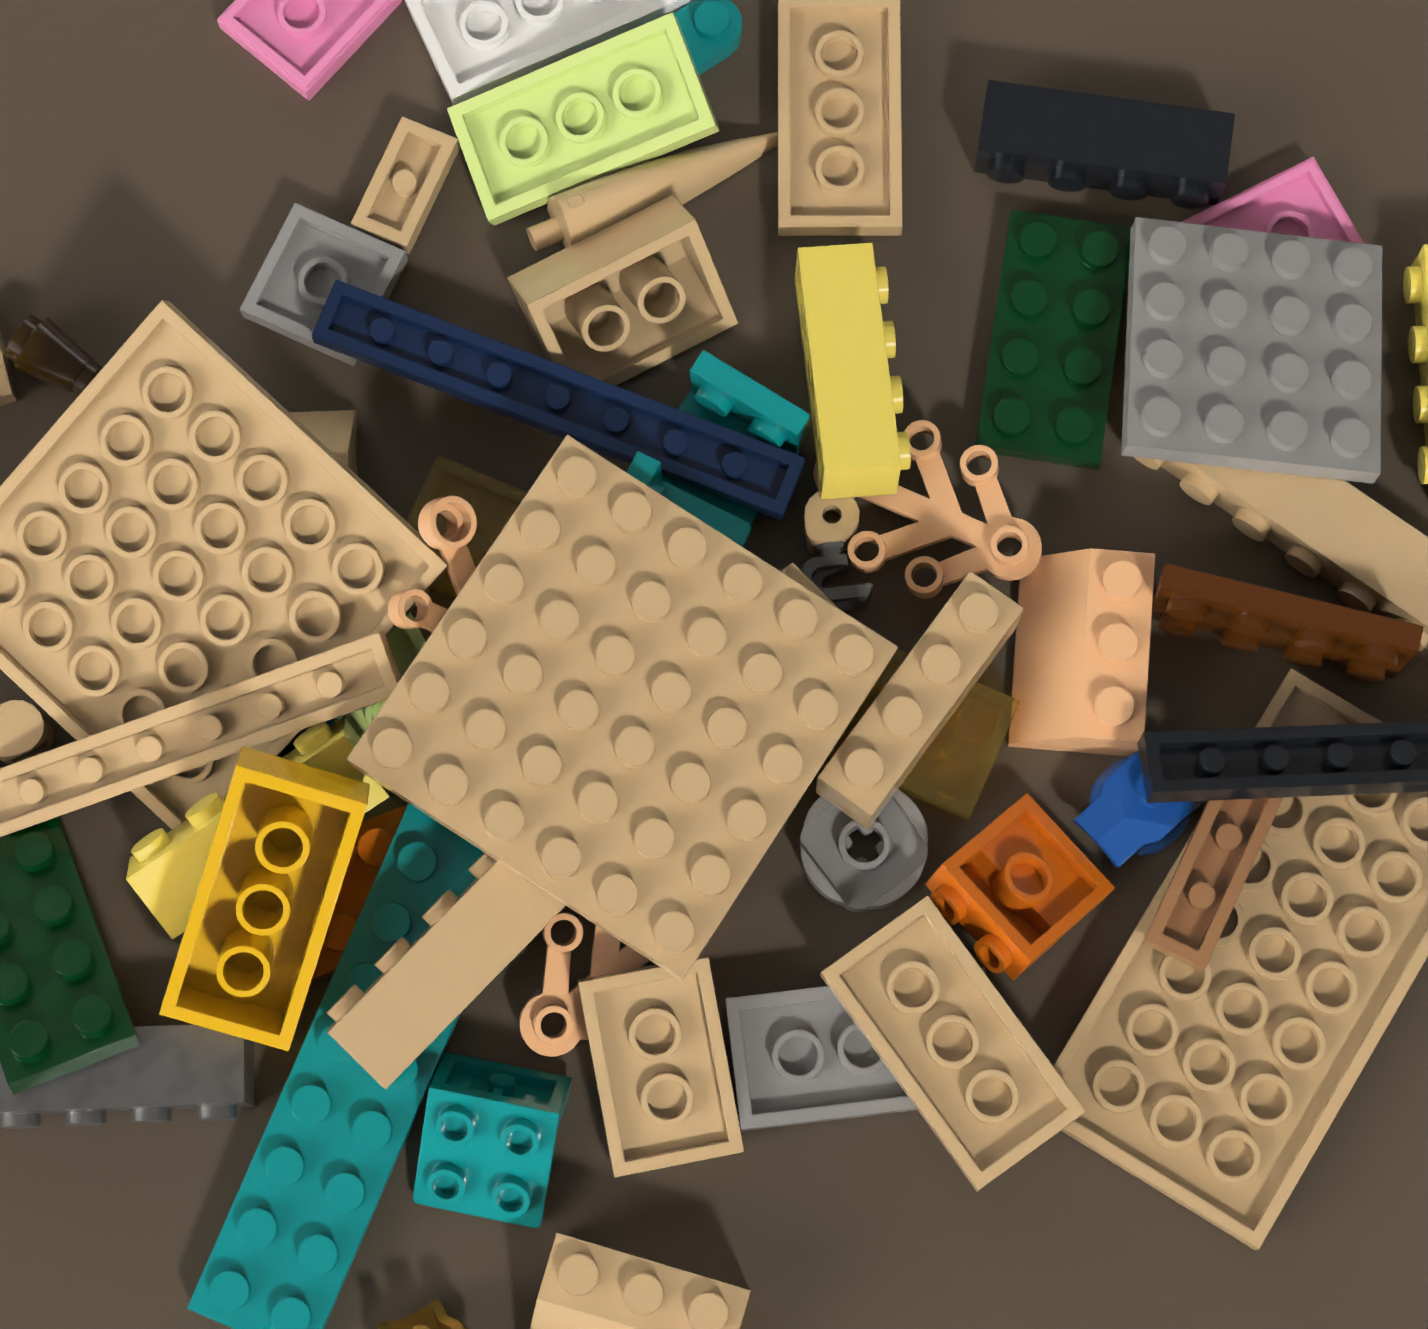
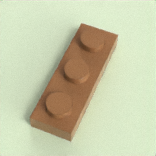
[1142,798,1283,971]

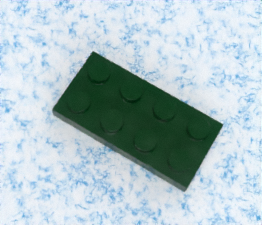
[975,210,1131,470]
[0,817,141,1095]

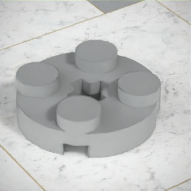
[800,789,928,912]

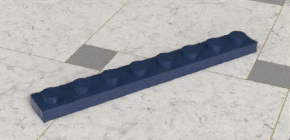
[311,280,806,521]

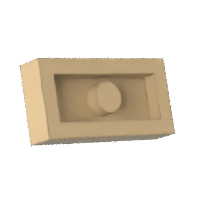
[351,116,460,255]

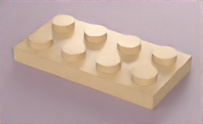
[778,0,902,236]
[820,896,1086,1191]

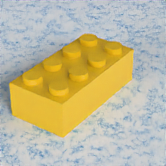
[159,746,370,1051]

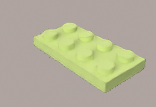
[447,12,720,226]

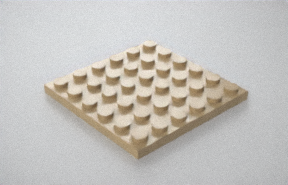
[0,300,448,829]
[346,435,898,981]

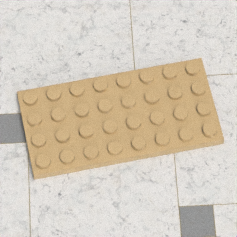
[1053,669,1428,1250]

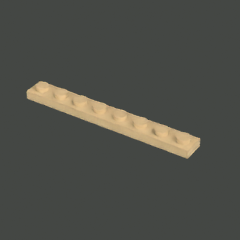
[0,631,401,837]

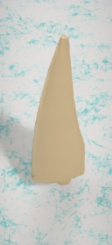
[526,132,778,251]

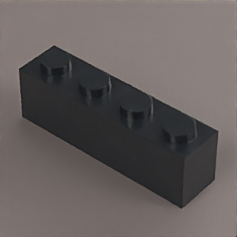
[974,80,1235,209]

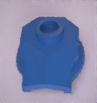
[1073,751,1203,869]

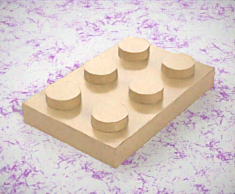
[578,955,744,1178]

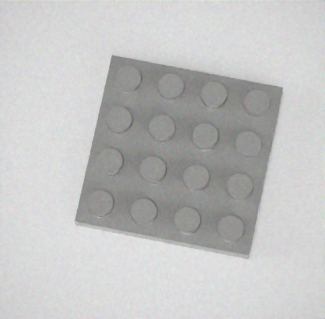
[1121,217,1383,484]

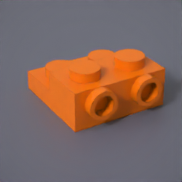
[925,793,1115,981]

